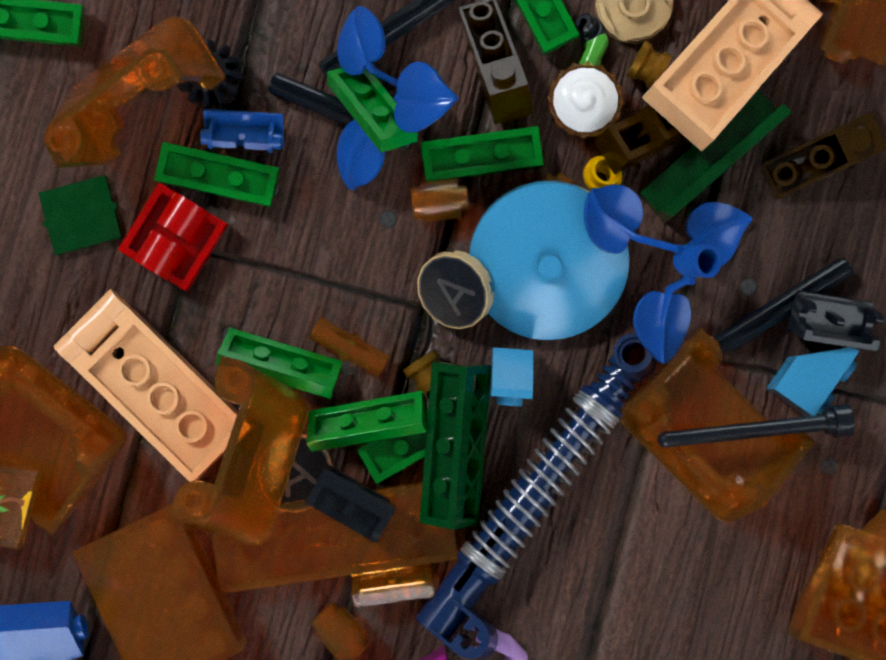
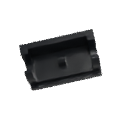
[787,290,884,351]
[305,464,397,543]

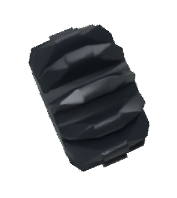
[175,40,244,109]

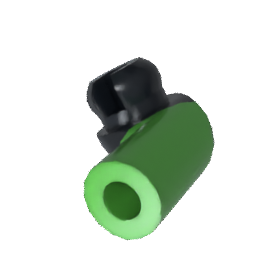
[575,13,609,70]

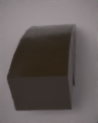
[594,105,686,175]

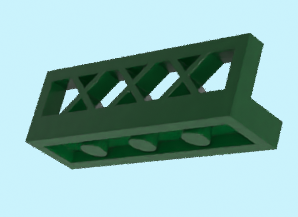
[639,89,792,223]
[419,362,492,530]

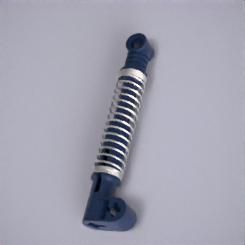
[415,333,657,659]

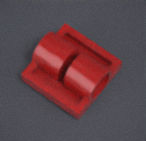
[118,182,229,292]

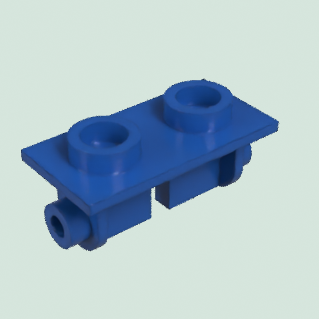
[200,109,284,153]

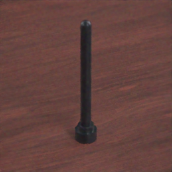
[657,404,855,448]

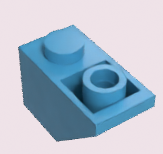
[489,347,533,406]
[766,347,860,416]

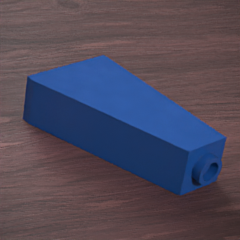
[0,601,89,660]

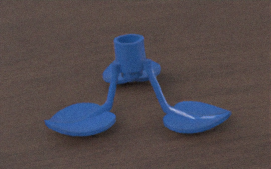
[336,6,459,191]
[584,185,752,364]

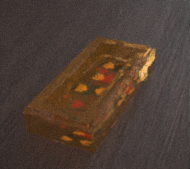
[352,562,434,608]

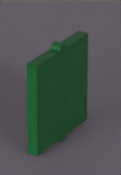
[38,175,123,256]

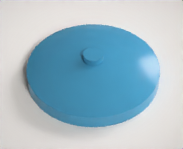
[469,181,629,340]

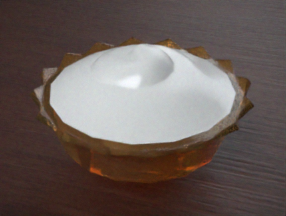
[546,61,625,139]

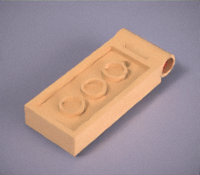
[642,0,823,152]
[53,288,252,484]

